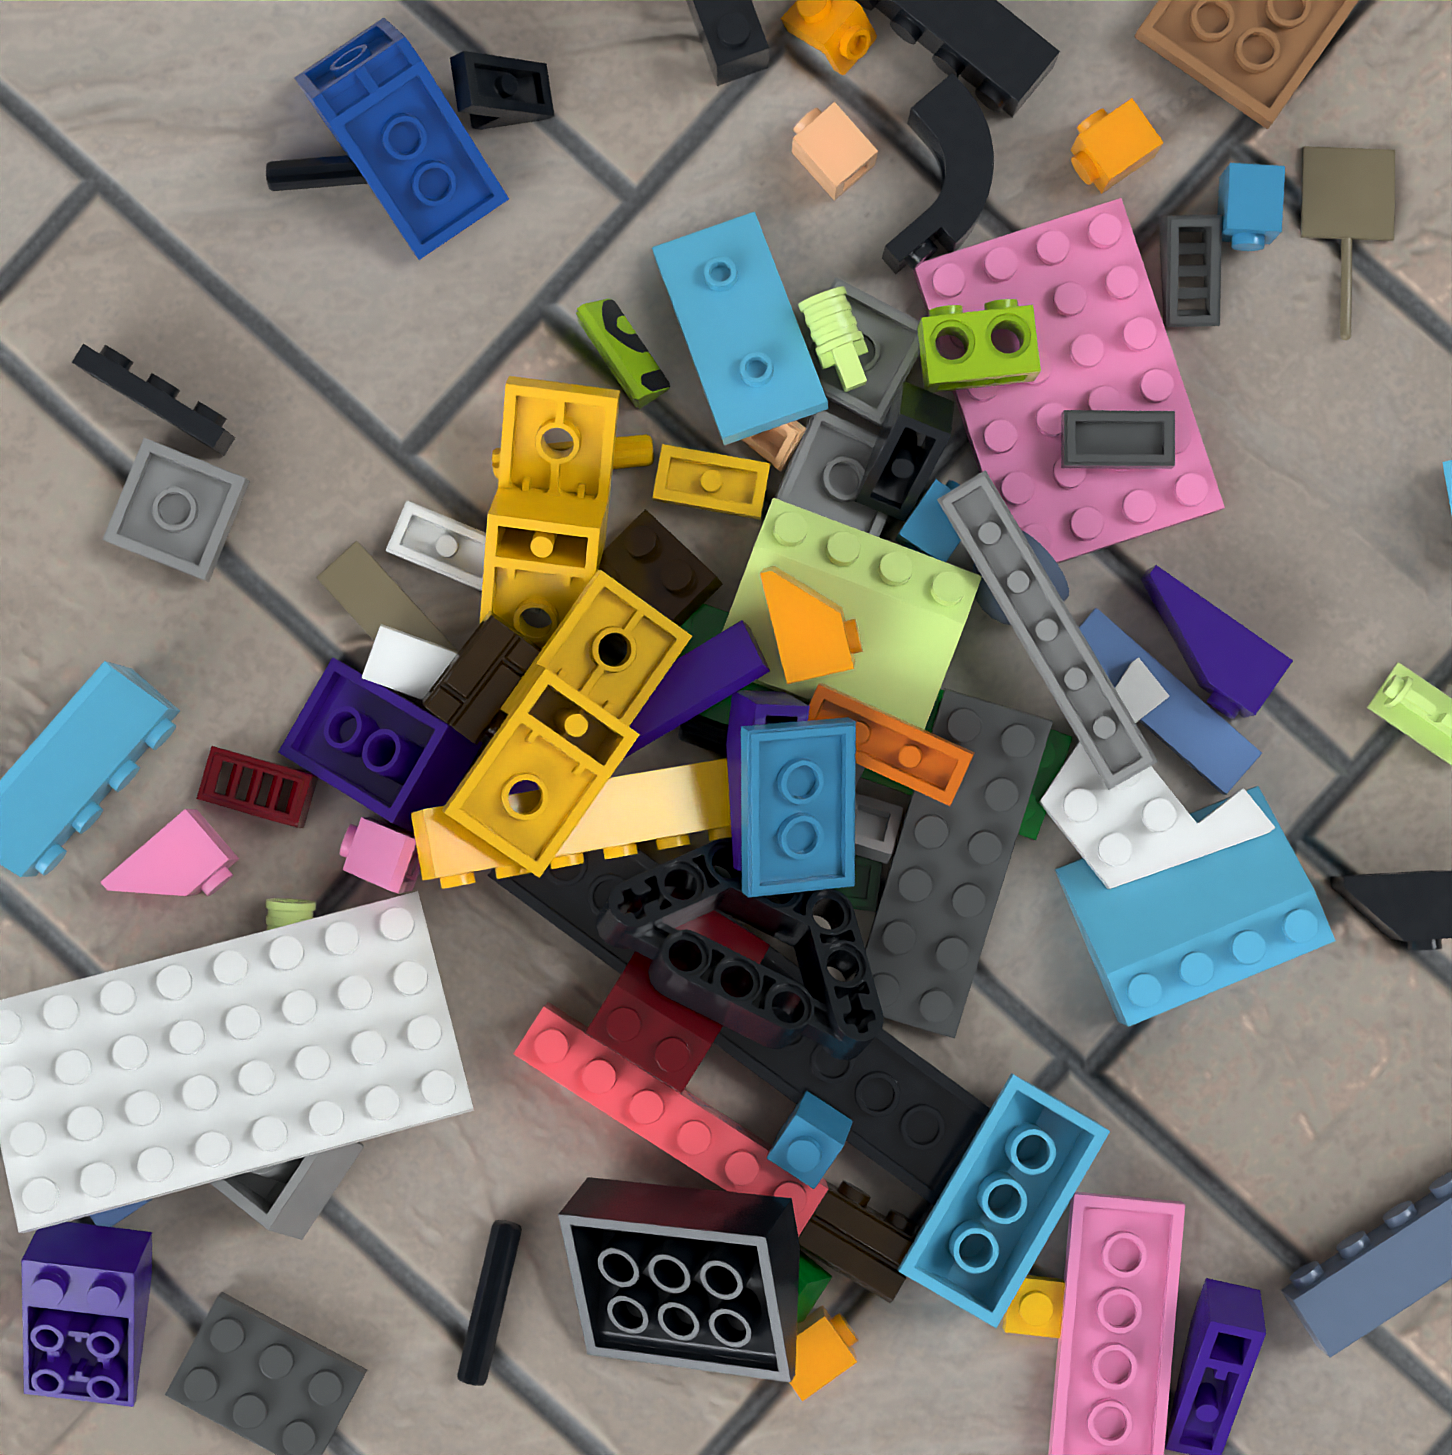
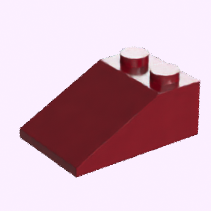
[585,888,770,1094]

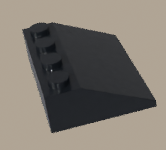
[558,1177,800,1382]

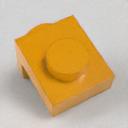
[780,0,877,75]

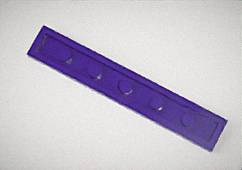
[509,620,770,795]

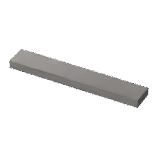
[937,470,1158,790]

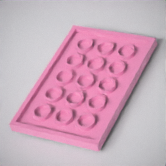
[912,198,1225,563]

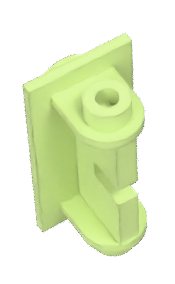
[1367,662,1452,766]

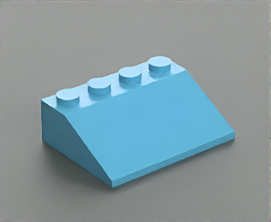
[1055,786,1336,1027]

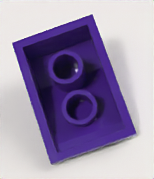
[278,657,482,833]

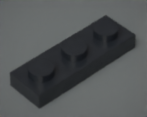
[72,344,235,456]

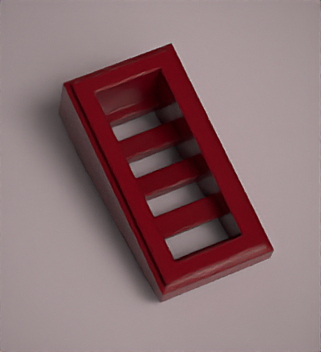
[196,746,318,828]

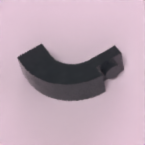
[882,72,994,274]

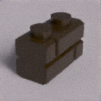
[423,611,542,745]
[798,1180,919,1303]

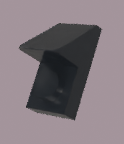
[450,51,555,130]

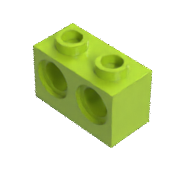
[917,299,1041,393]

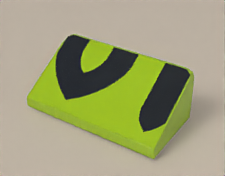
[576,299,670,409]

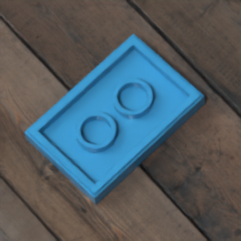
[741,717,856,898]

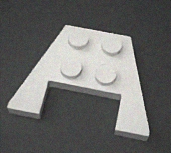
[1039,657,1275,889]

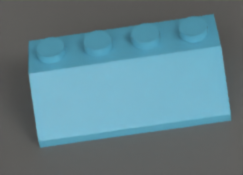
[0,661,180,877]
[898,1073,1110,1328]

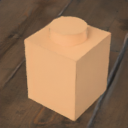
[792,102,878,201]

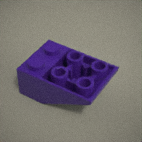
[21,1222,152,1407]

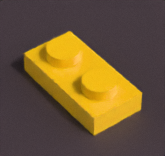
[652,444,770,520]

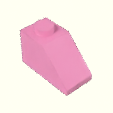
[100,809,239,897]
[339,817,420,894]

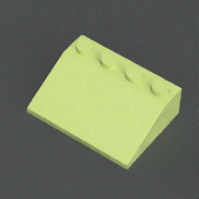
[722,498,982,729]

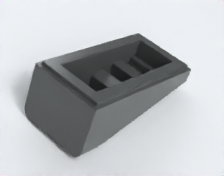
[1160,214,1222,327]

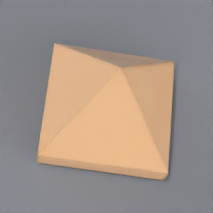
[741,421,806,472]

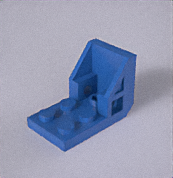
[294,18,509,260]

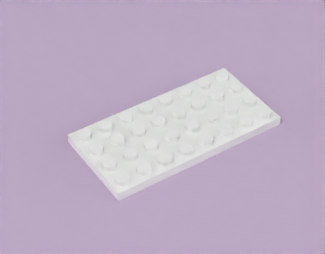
[0,891,474,1233]

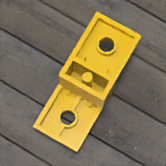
[480,376,620,649]
[442,570,692,878]

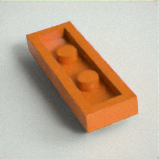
[808,683,975,806]

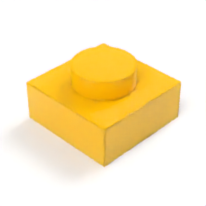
[1002,1275,1065,1338]

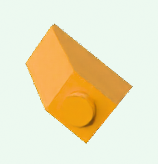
[760,566,863,684]

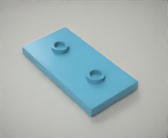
[652,211,829,445]

